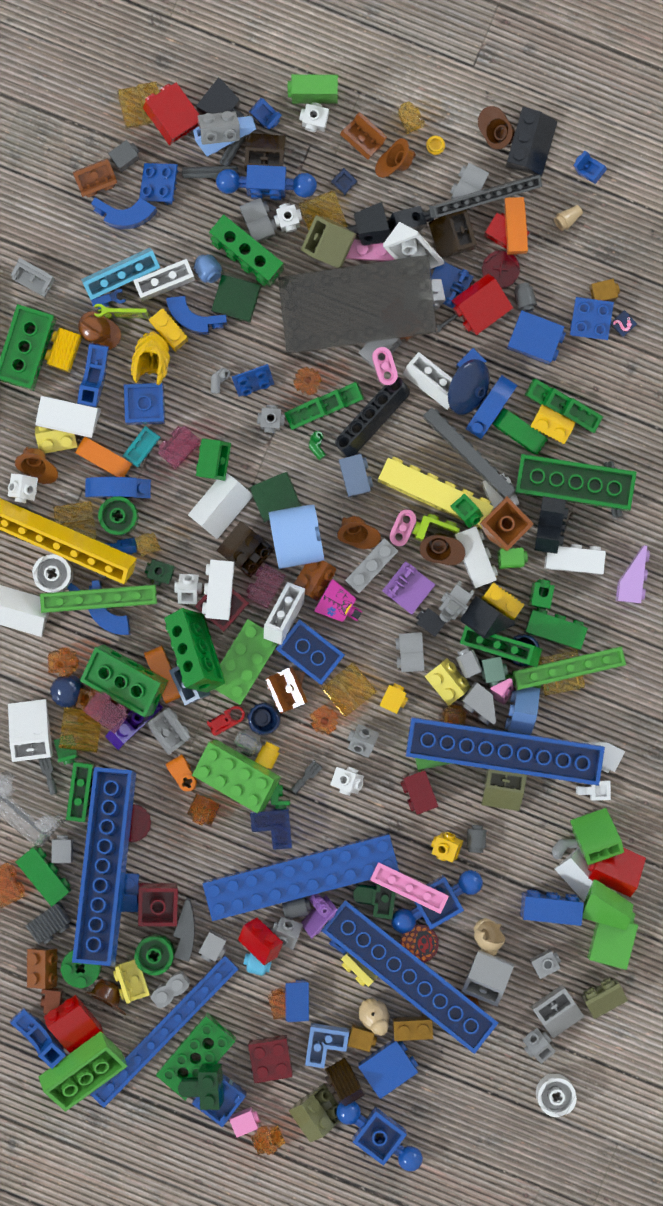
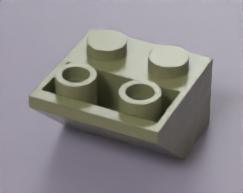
[301,215,356,269]
[481,769,527,811]
[581,977,628,1019]
[288,1084,340,1142]

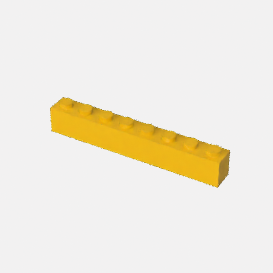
[0,498,137,584]

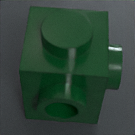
[145,559,175,586]

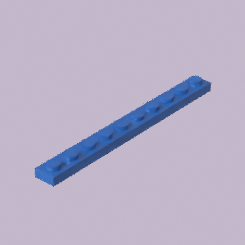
[90,955,239,1108]

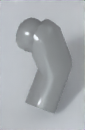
[210,368,230,394]
[552,839,577,859]

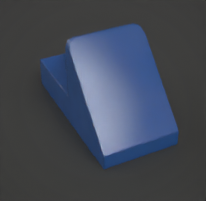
[121,873,139,912]

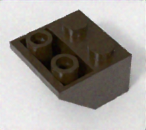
[244,133,286,172]
[428,209,477,259]
[216,521,274,578]

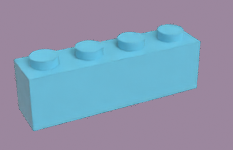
[81,248,160,300]

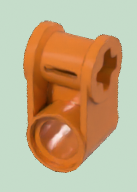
[165,754,197,792]

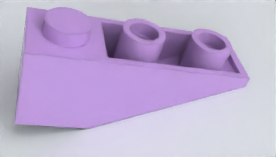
[616,545,650,604]

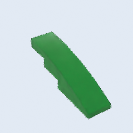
[525,379,603,433]
[284,382,365,430]

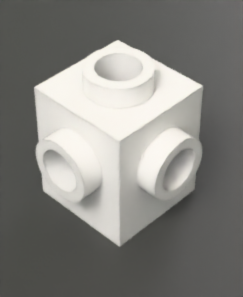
[299,102,329,132]
[274,203,302,233]
[8,474,38,503]
[175,574,202,604]
[330,767,364,796]

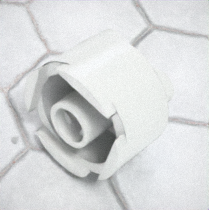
[32,554,74,593]
[536,1074,577,1117]

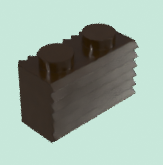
[325,1058,365,1106]

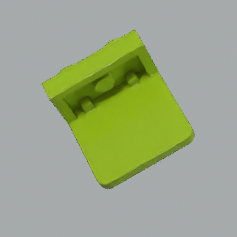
[412,513,460,541]

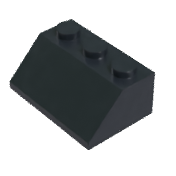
[505,107,557,177]

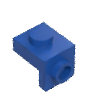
[249,98,282,129]
[574,151,607,184]

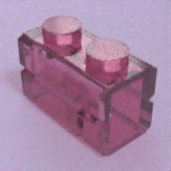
[158,425,201,470]

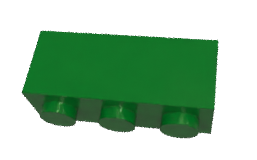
[524,608,588,650]
[66,761,95,822]
[15,846,71,907]

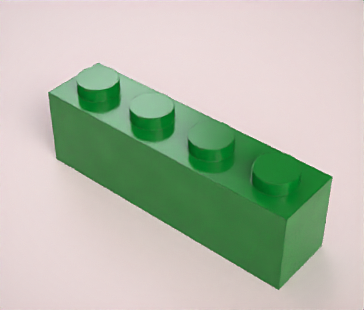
[460,625,542,668]

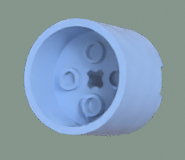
[269,504,324,569]

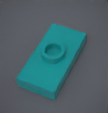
[122,426,161,468]

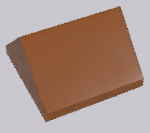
[480,496,534,551]

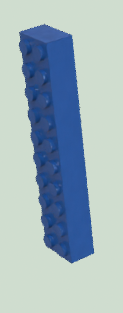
[405,717,605,786]
[72,767,136,967]
[202,833,399,921]
[321,900,498,1054]

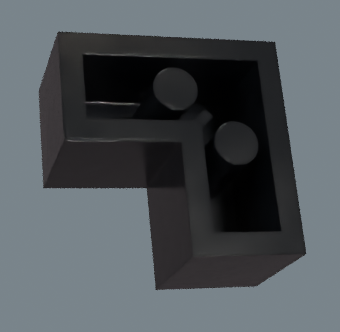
[534,496,569,554]

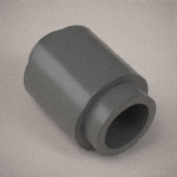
[514,283,537,312]
[466,825,487,853]
[282,897,311,919]

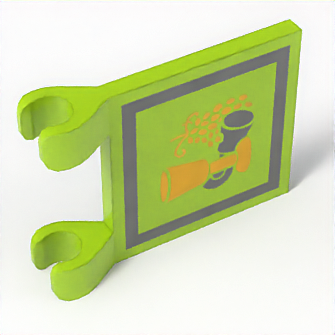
[94,304,150,319]

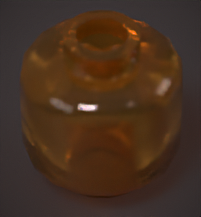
[440,705,466,725]

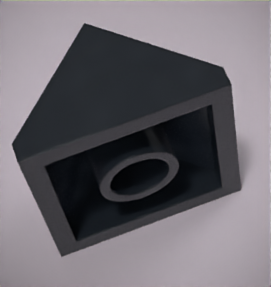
[461,596,515,639]

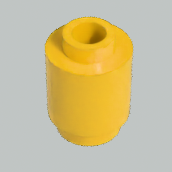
[255,741,280,770]

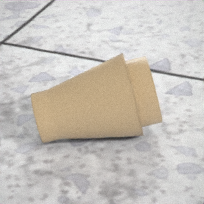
[554,205,583,231]

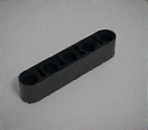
[335,377,410,457]

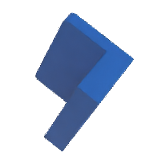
[285,979,309,1022]

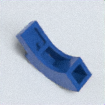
[91,197,157,229]
[166,296,227,335]
[77,343,109,407]
[466,375,518,439]
[85,477,151,499]
[88,580,131,635]
[10,1008,66,1069]

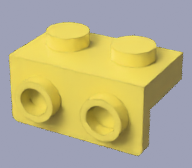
[35,426,78,454]
[425,658,471,706]
[341,953,378,987]
[113,959,150,1004]

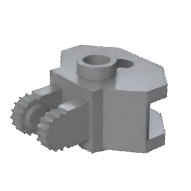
[438,581,474,623]

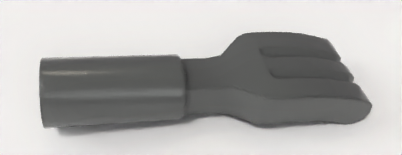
[38,757,57,795]
[290,760,323,794]

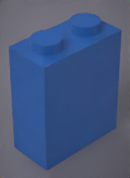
[507,310,566,365]
[358,1039,419,1099]

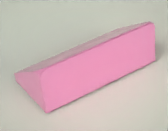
[490,678,514,705]

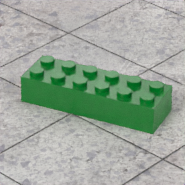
[515,454,637,512]

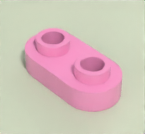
[372,347,398,385]
[389,510,416,547]

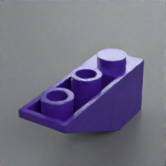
[105,703,163,750]

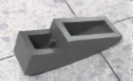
[173,898,195,962]

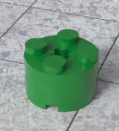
[98,496,139,536]
[134,934,175,976]
[60,949,102,989]

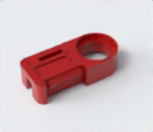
[207,706,245,736]

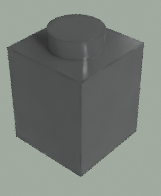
[108,140,140,173]

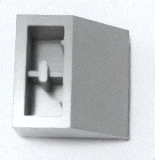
[461,682,496,725]
[461,950,514,1006]
[531,984,585,1038]

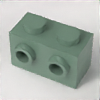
[479,656,508,686]

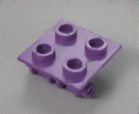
[382,561,435,615]
[301,894,338,938]

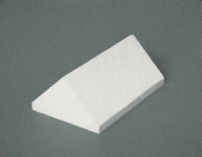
[383,222,444,276]
[35,396,101,438]
[188,473,253,539]
[0,585,49,637]
[554,847,617,901]

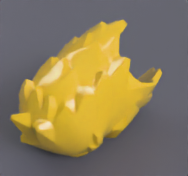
[131,331,170,385]

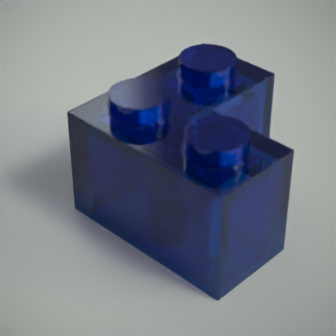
[250,808,293,850]

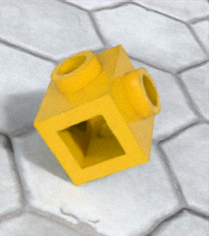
[431,832,464,863]

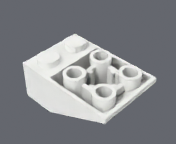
[8,699,53,762]

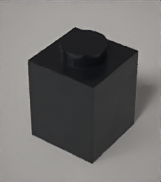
[416,608,446,637]

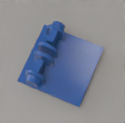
[139,163,178,205]
[430,262,474,309]
[570,297,614,340]
[232,364,274,397]

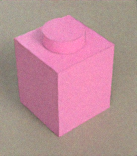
[229,1107,261,1138]

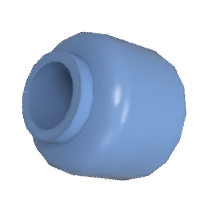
[194,254,222,283]

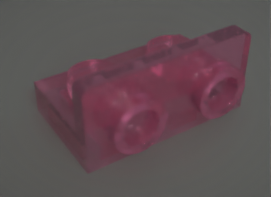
[246,564,286,609]
[83,691,129,734]

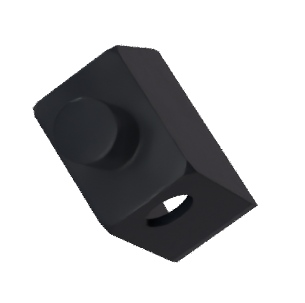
[196,77,244,117]
[346,202,390,246]
[387,206,434,234]

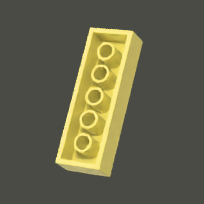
[378,457,494,530]

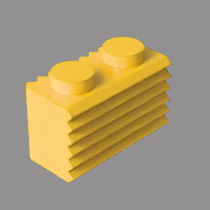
[149,309,188,352]
[45,328,83,373]
[531,404,576,444]
[482,583,524,620]

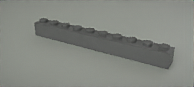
[429,175,542,218]
[423,408,515,499]

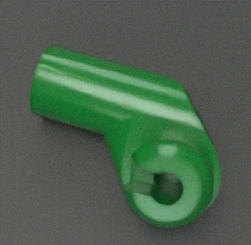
[309,431,326,460]

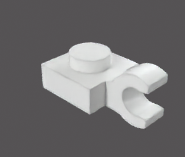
[576,780,611,800]

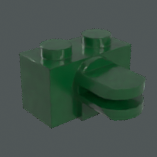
[353,884,396,919]
[178,1064,224,1110]

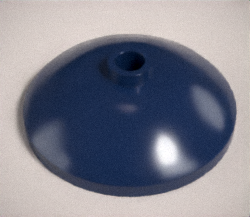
[448,359,490,415]

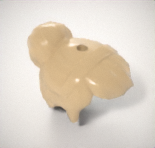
[474,918,505,956]
[359,998,390,1036]

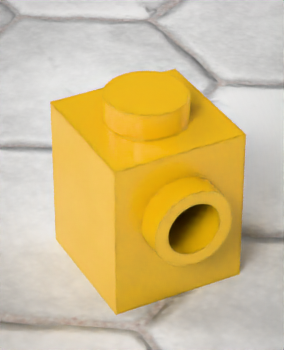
[379,683,408,714]

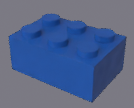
[276,619,345,685]
[520,890,584,926]

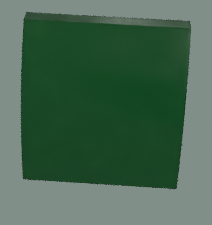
[211,275,261,323]
[249,472,301,523]

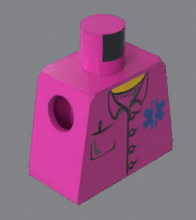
[314,579,363,622]

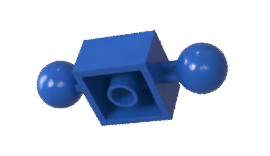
[216,165,317,200]
[391,870,483,933]
[336,1101,423,1172]

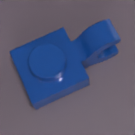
[91,289,126,309]
[105,537,137,555]

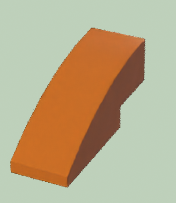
[504,197,528,254]

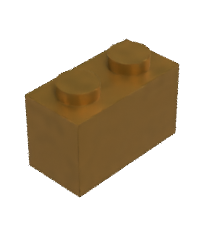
[393,1016,433,1041]

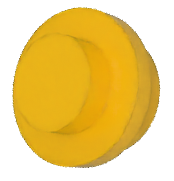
[426,136,445,155]

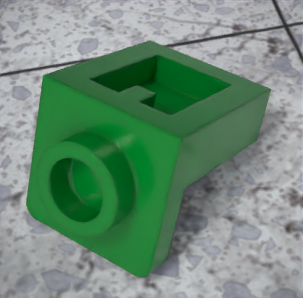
[450,493,483,528]
[54,735,79,765]
[271,783,290,809]

